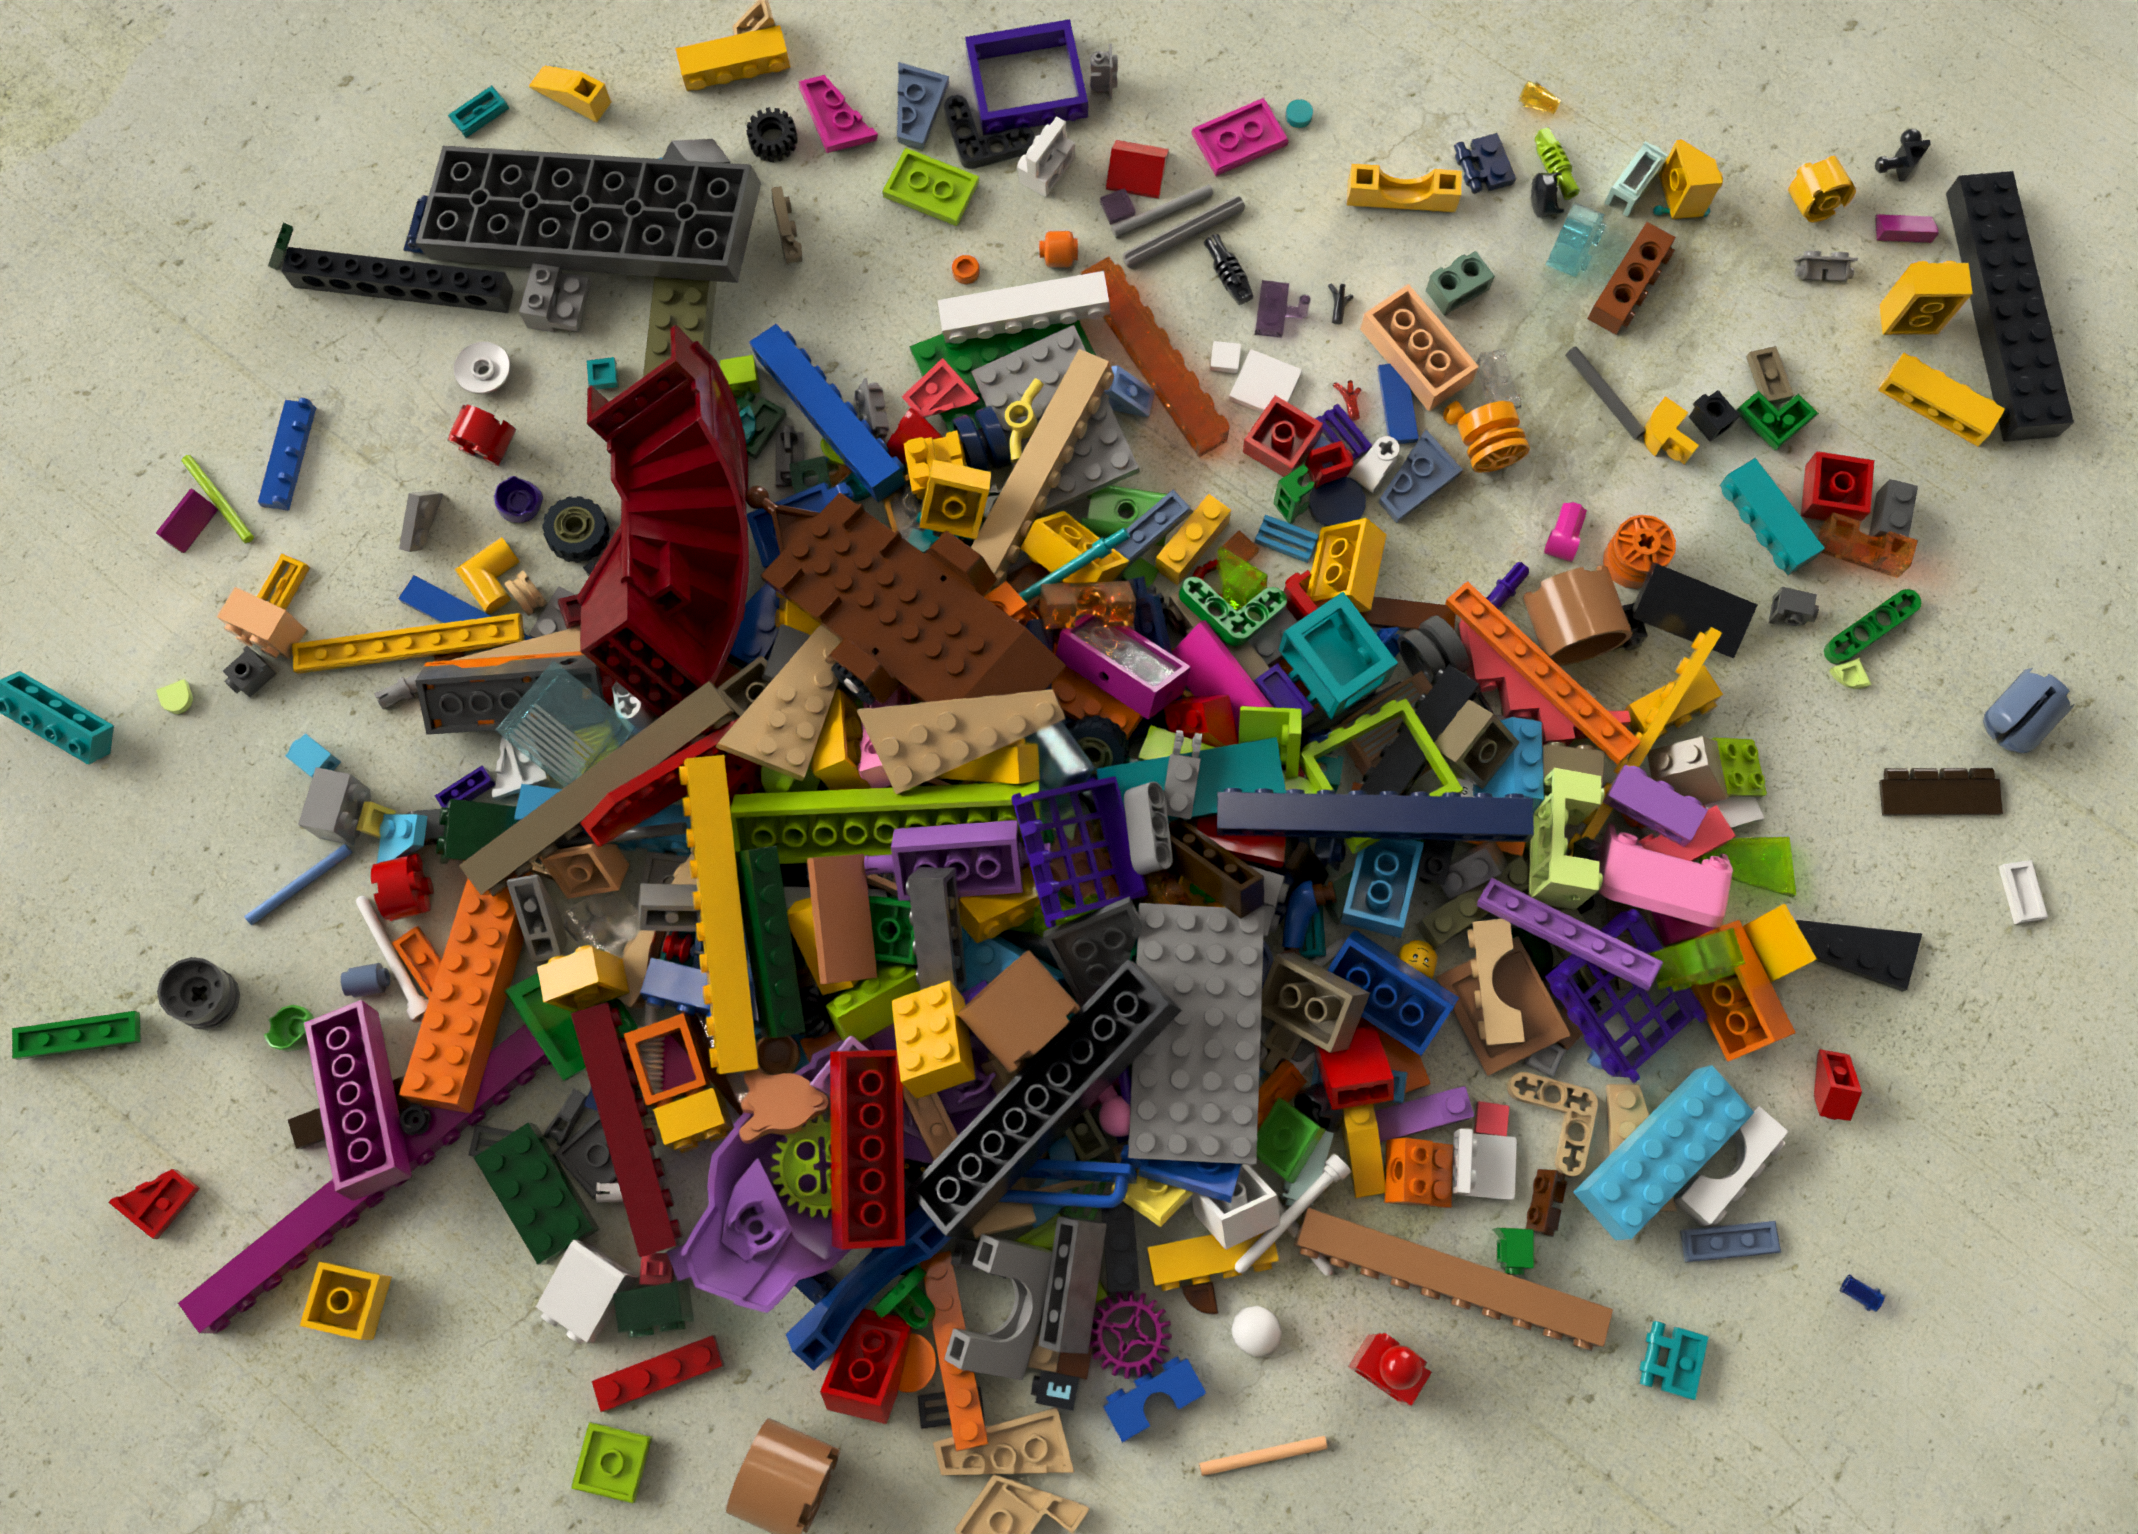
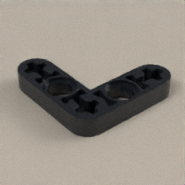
[944,95,1035,169]

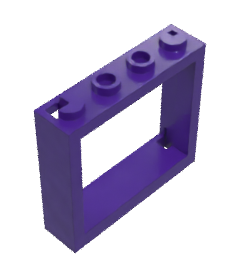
[965,19,1088,135]

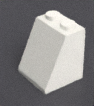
[536,1240,638,1345]

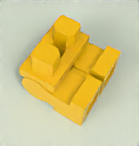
[903,430,967,500]

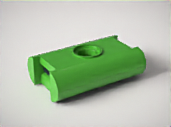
[1081,485,1167,547]

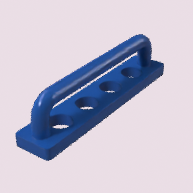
[998,1159,1137,1209]

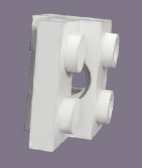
[1017,116,1075,197]

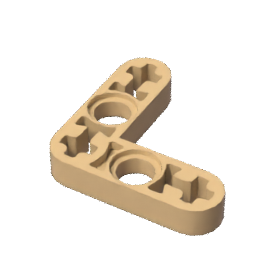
[1507,1072,1598,1178]

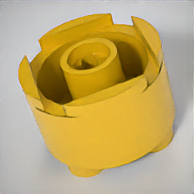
[1788,156,1856,222]

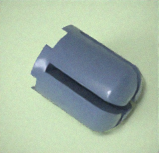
[1983,668,2075,754]

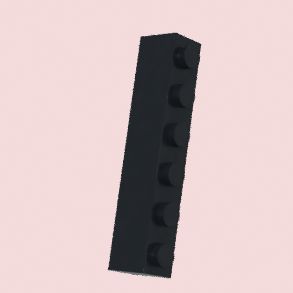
[1360,665,1481,796]

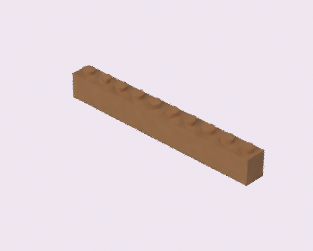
[1293,1208,1613,1351]

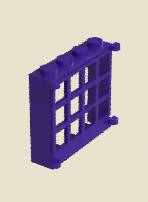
[1011,776,1148,928]
[1545,909,1707,1083]

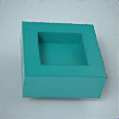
[586,357,619,390]

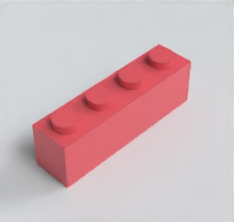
[1638,805,1736,862]

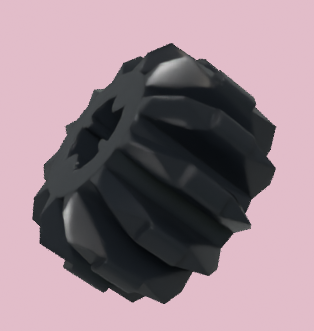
[799,985,834,1039]

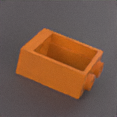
[624,1013,711,1108]

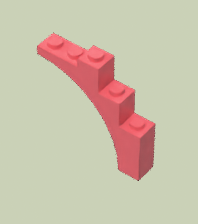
[1458,619,1631,747]

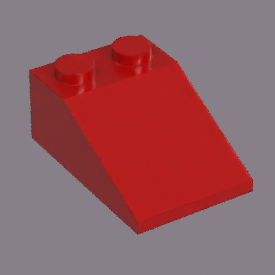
[820,1309,913,1424]

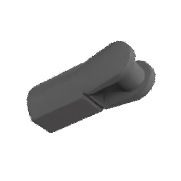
[544,1088,587,1147]

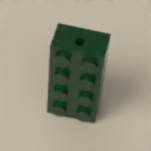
[474,1122,600,1265]

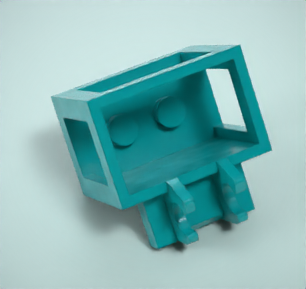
[1278,592,1398,720]

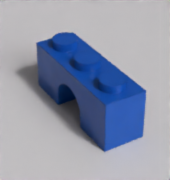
[1103,1356,1206,1442]

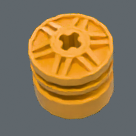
[1457,401,1530,473]

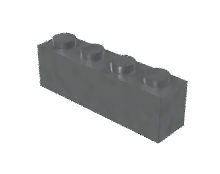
[906,867,967,993]
[1038,1216,1107,1353]

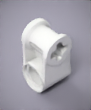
[1350,436,1399,493]

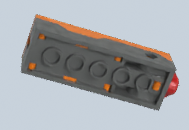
[415,651,616,735]

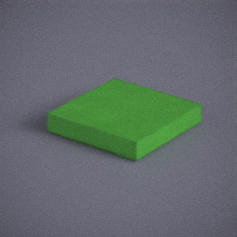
[1257,1097,1326,1184]

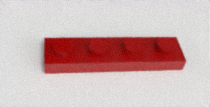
[592,1335,724,1412]

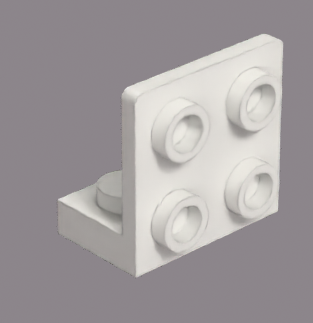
[1452,1129,1517,1200]

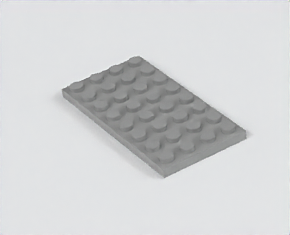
[1128,903,1264,1164]

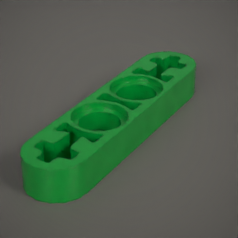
[1824,589,1921,665]

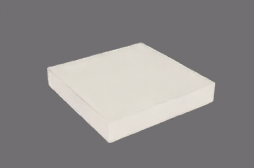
[1229,349,1302,413]

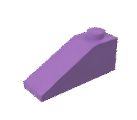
[1375,1086,1474,1143]

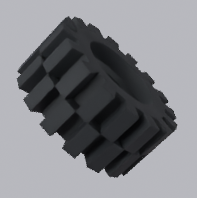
[746,107,798,162]

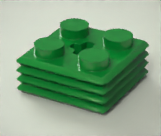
[868,896,917,965]

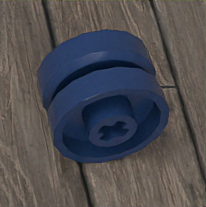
[952,406,1011,471]

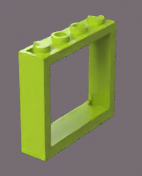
[1299,698,1463,854]

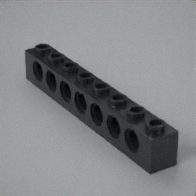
[281,247,514,313]

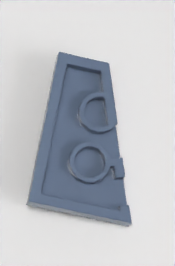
[897,62,949,149]
[1378,429,1463,523]

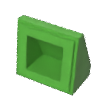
[1121,557,1159,588]

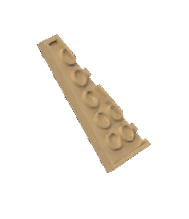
[716,625,842,781]
[857,689,1065,794]

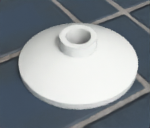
[454,342,510,394]

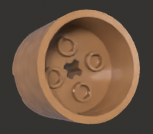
[1523,565,1632,666]
[957,950,1081,1072]
[726,1418,841,1534]

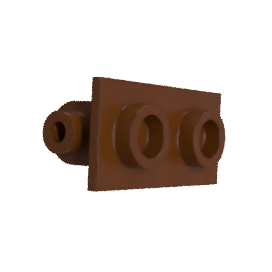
[1526,1169,1568,1237]

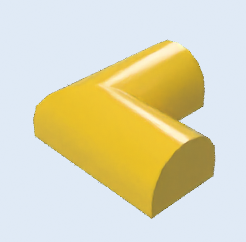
[455,537,520,615]

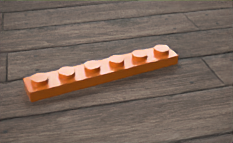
[920,1251,989,1452]

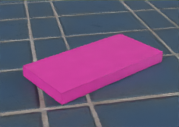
[1172,620,1273,741]

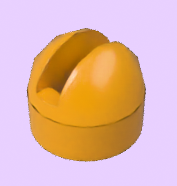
[1443,400,1466,426]

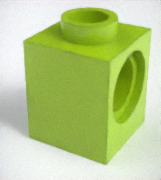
[720,355,761,397]

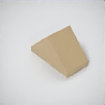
[732,0,775,35]

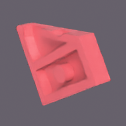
[902,358,981,418]

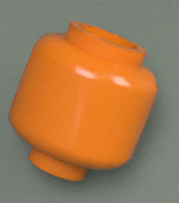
[1039,231,1078,268]

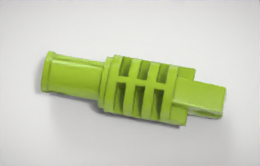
[1534,127,1580,200]

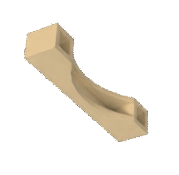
[617,847,697,1009]

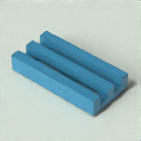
[1254,514,1319,563]

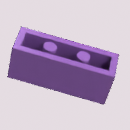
[1603,765,1708,847]

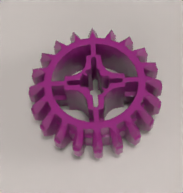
[1089,1291,1172,1379]

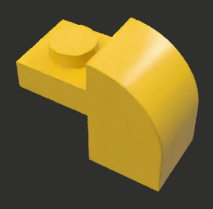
[1643,396,1699,465]

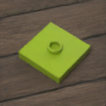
[571,1422,653,1503]

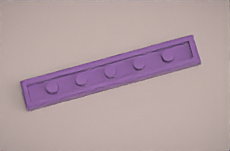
[1477,878,1663,991]

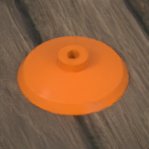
[898,1333,936,1393]

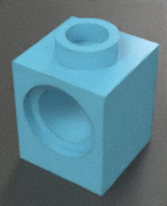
[285,734,341,778]

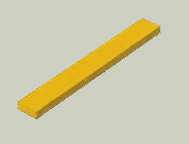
[292,613,525,674]

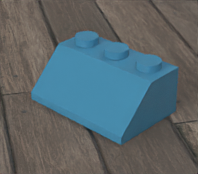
[1473,717,1544,813]

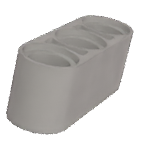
[1124,781,1172,875]

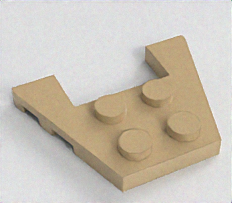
[954,1474,1090,1534]

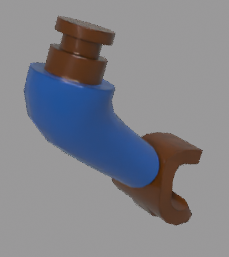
[1280,880,1337,958]

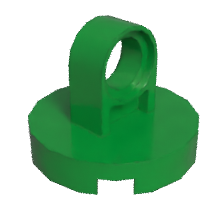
[872,1265,935,1329]

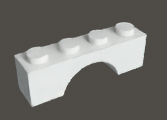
[1674,1106,1789,1226]

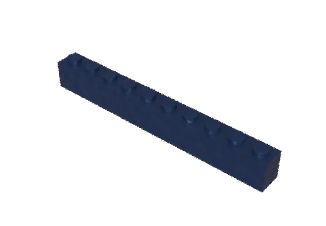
[1217,788,1534,842]

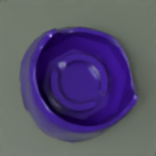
[494,476,543,523]

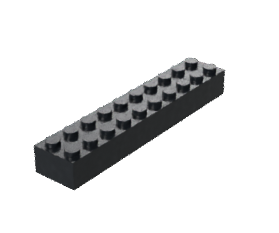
[1946,171,2074,442]
[908,959,1182,1239]

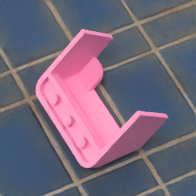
[1599,823,1733,928]

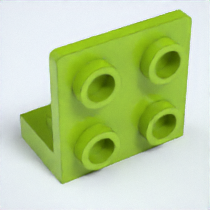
[1238,706,1302,778]
[1705,737,1767,805]

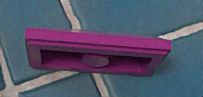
[1875,214,1939,243]
[156,488,218,553]

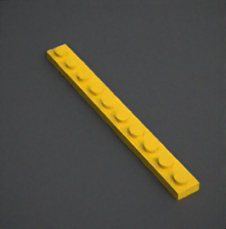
[1567,627,1722,857]

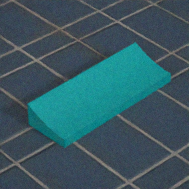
[1096,737,1286,824]

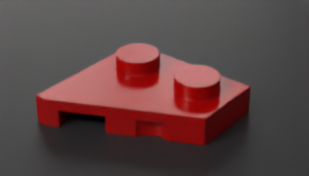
[108,1169,200,1240]

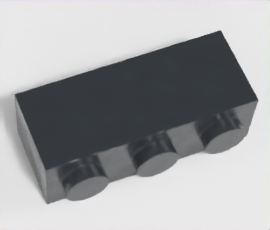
[1101,1194,1140,1293]

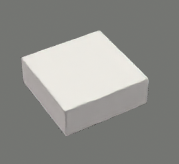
[1210,341,1241,373]

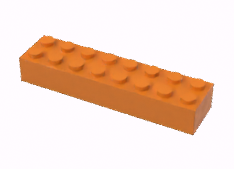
[399,871,534,1114]

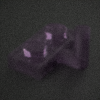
[1255,280,1311,338]

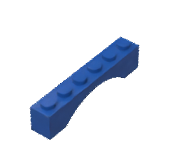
[786,1205,952,1371]

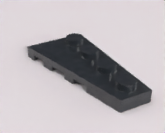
[1795,920,1922,992]

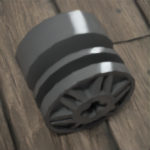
[157,957,240,1030]

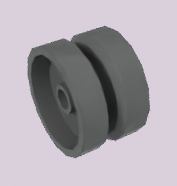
[1397,616,1470,687]

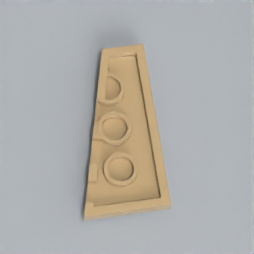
[1606,1084,1677,1212]
[933,1407,1074,1475]

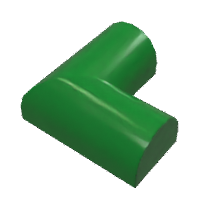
[1736,391,1819,451]

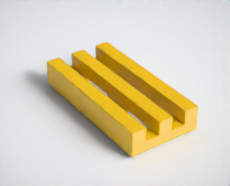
[257,553,310,610]

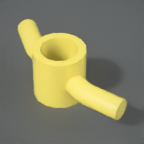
[1005,378,1044,463]

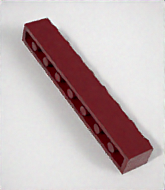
[571,1002,683,1258]

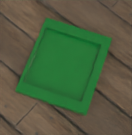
[505,973,638,1082]

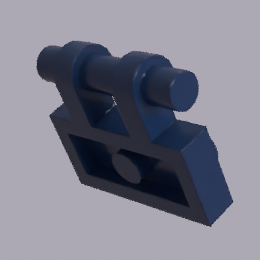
[1454,133,1516,194]

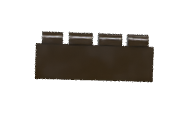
[1879,768,2003,815]

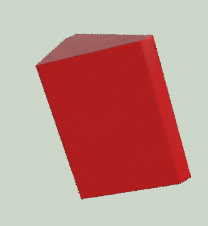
[1106,140,1169,199]

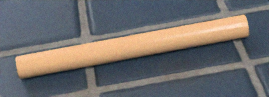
[1199,1436,1327,1476]

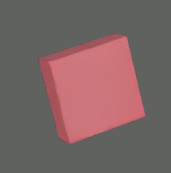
[1474,1101,1509,1136]

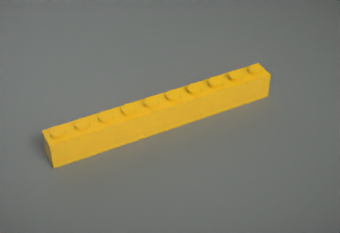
[679,755,758,1074]

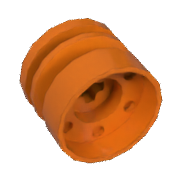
[1603,514,1676,589]

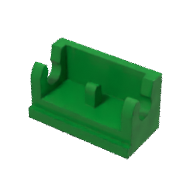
[1273,464,1315,524]

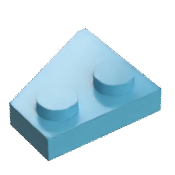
[377,814,428,863]

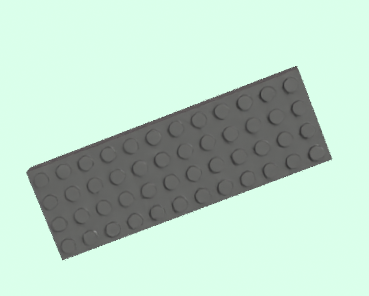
[416,145,761,283]

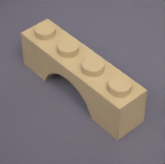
[1467,919,1525,1046]

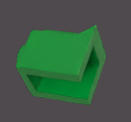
[1492,1227,1534,1275]

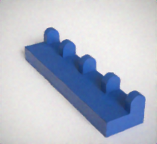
[257,398,316,511]

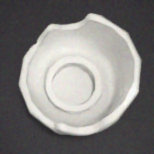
[1232,1306,1282,1357]

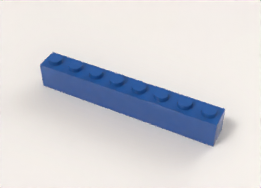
[749,324,906,503]

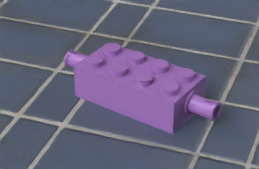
[864,820,1052,901]

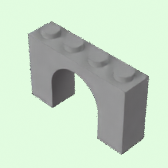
[944,1234,1052,1380]

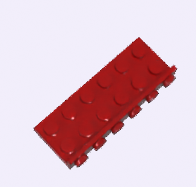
[581,717,740,847]

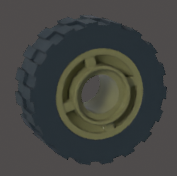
[542,496,610,563]
[1060,715,1129,783]

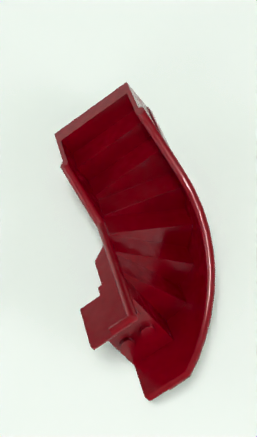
[577,325,749,717]

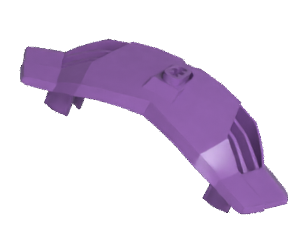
[681,1023,997,1313]

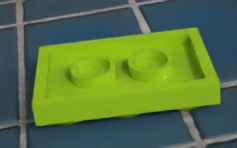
[882,147,980,226]

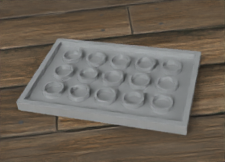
[971,325,1140,519]

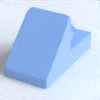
[1104,365,1155,417]

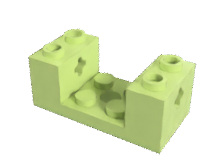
[1528,768,1605,910]

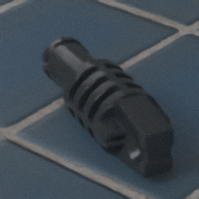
[1204,234,1253,305]

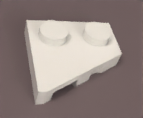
[491,727,550,801]

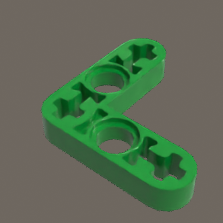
[1178,577,1287,647]

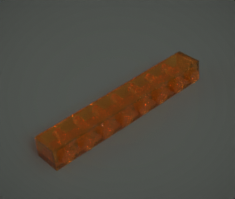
[1081,256,1230,458]

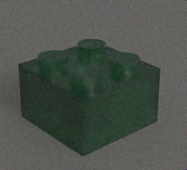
[613,1281,694,1339]

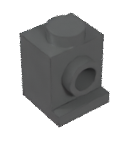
[1768,586,1819,626]
[223,646,277,697]

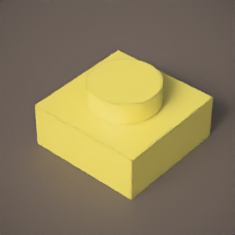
[356,802,396,838]

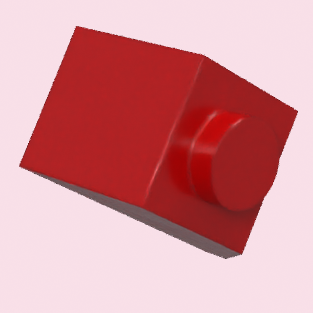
[1814,1049,1862,1121]

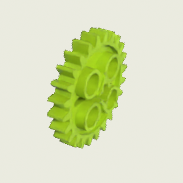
[771,1114,832,1218]

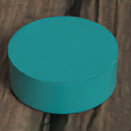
[1285,99,1313,128]

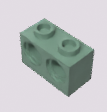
[1426,251,1495,316]

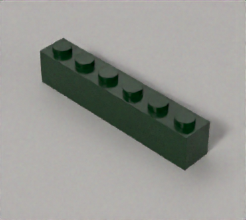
[735,846,806,1038]

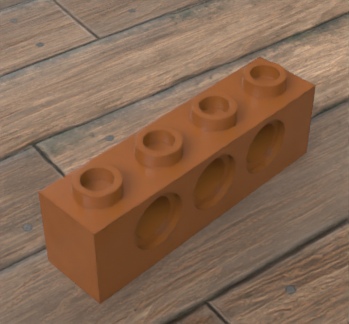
[1587,222,1676,335]

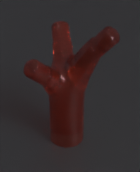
[1333,380,1361,421]

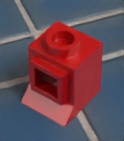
[1304,440,1353,489]

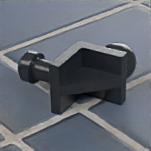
[1875,128,1931,182]

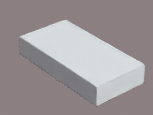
[1999,860,2048,924]

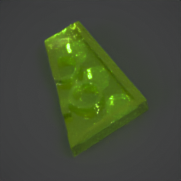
[1699,837,1797,898]

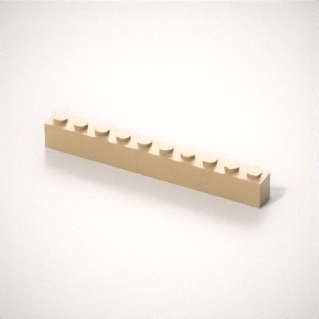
[971,349,1114,597]

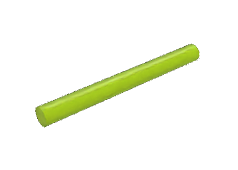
[181,455,254,543]

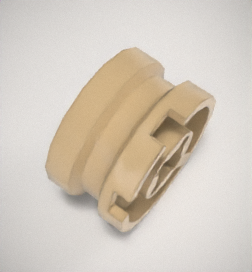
[504,571,547,617]

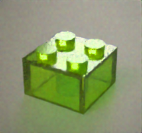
[1648,928,1746,992]

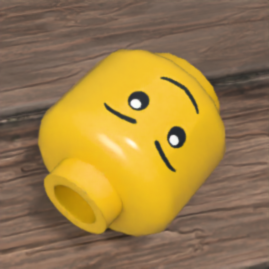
[1398,940,1438,980]

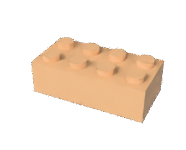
[1360,284,1479,411]

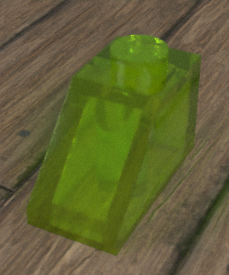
[1217,546,1268,610]

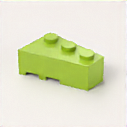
[826,960,920,1042]

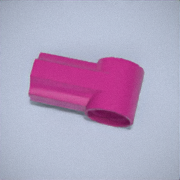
[1544,502,1587,562]

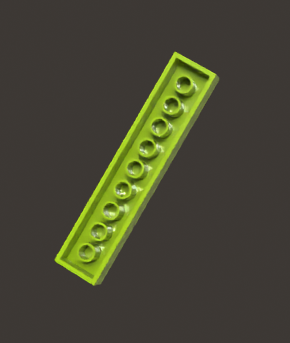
[730,781,1043,864]

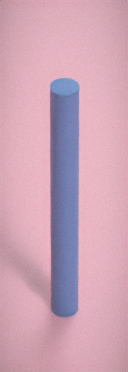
[244,843,353,925]

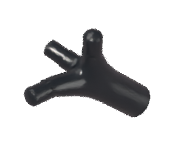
[1328,283,1354,324]

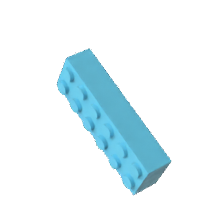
[1573,1065,1755,1241]

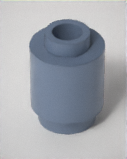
[341,963,390,998]

